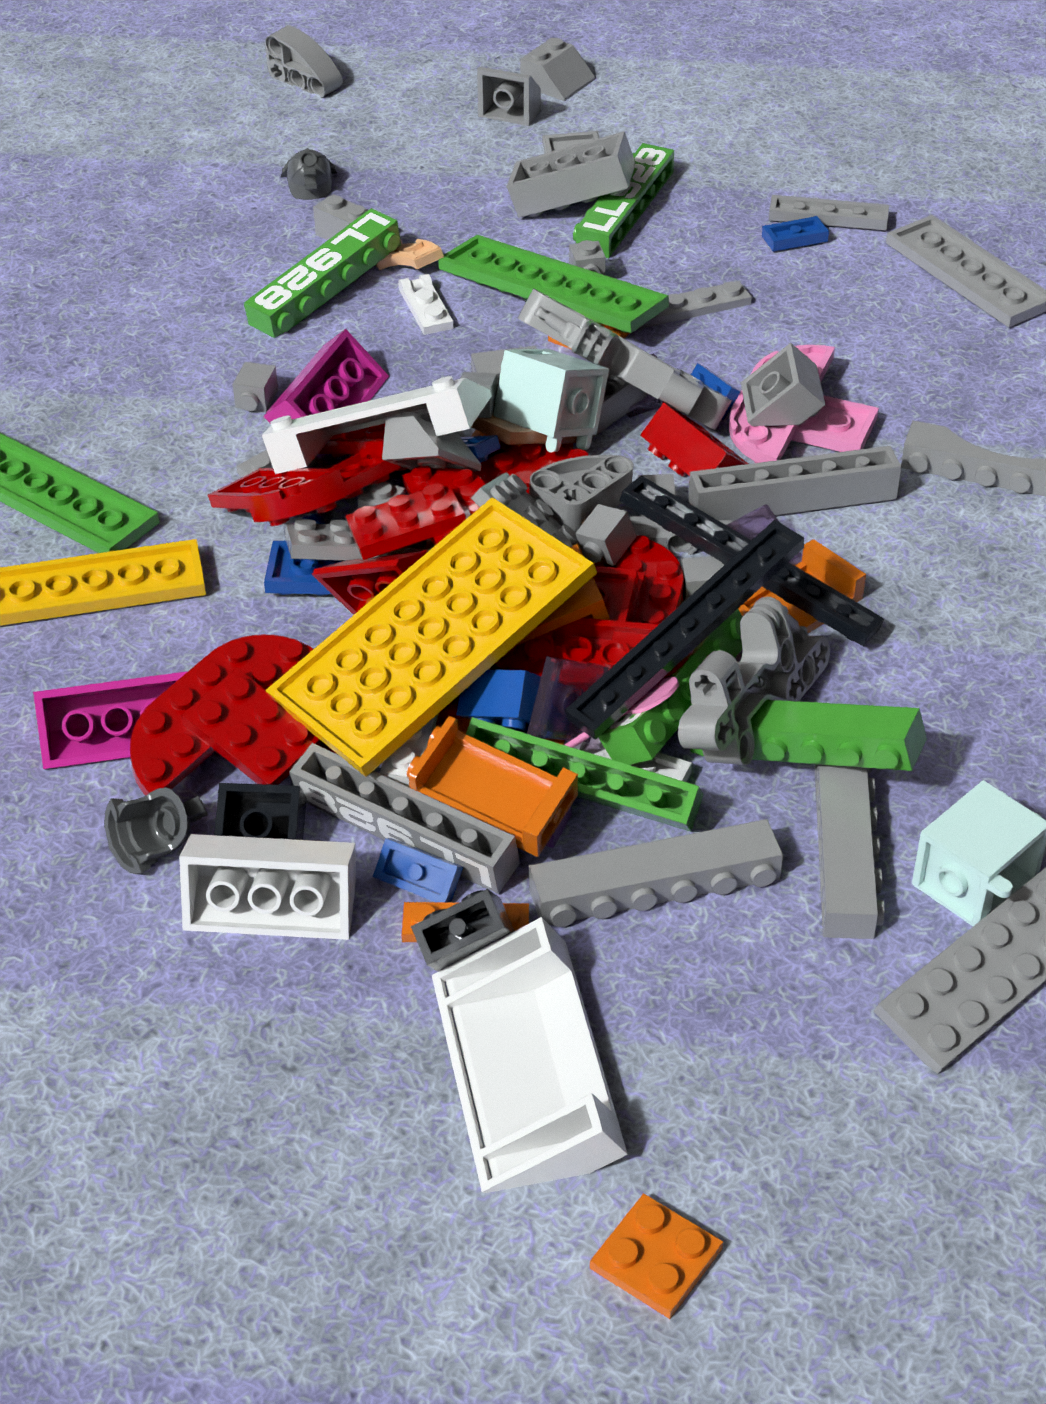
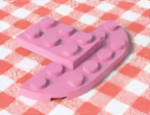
[729,345,879,463]

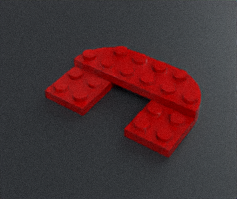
[208,423,407,526]

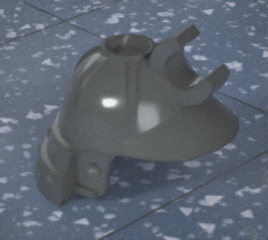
[281,148,337,200]
[104,788,208,874]

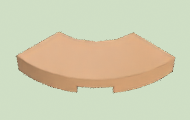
[376,239,444,270]

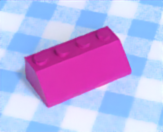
[263,329,389,424]
[33,671,188,769]

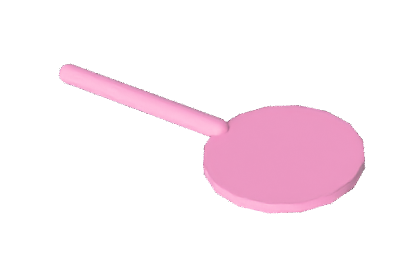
[564,677,679,748]

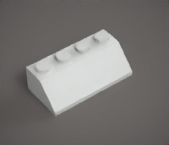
[179,834,356,940]

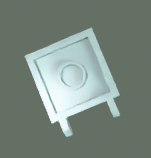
[493,349,609,452]
[912,780,1046,926]

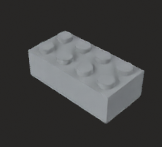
[506,131,635,218]

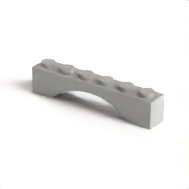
[901,420,1046,497]

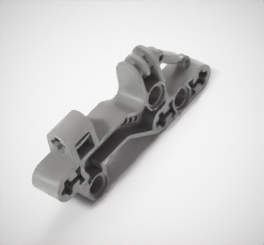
[518,288,732,430]
[678,596,830,765]

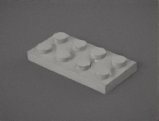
[285,519,434,560]

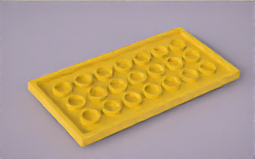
[266,497,597,777]

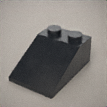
[214,783,307,840]

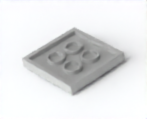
[471,472,581,549]

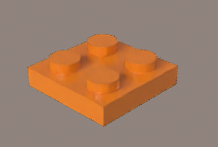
[590,1193,723,1319]

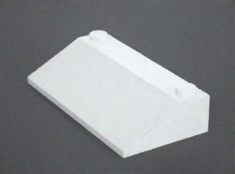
[262,376,492,474]
[432,917,628,1193]

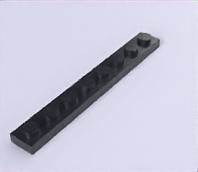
[619,475,884,646]
[565,520,804,740]

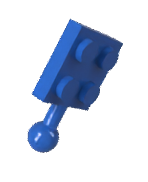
[264,513,343,596]

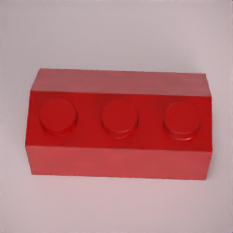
[640,402,749,477]
[312,550,428,614]

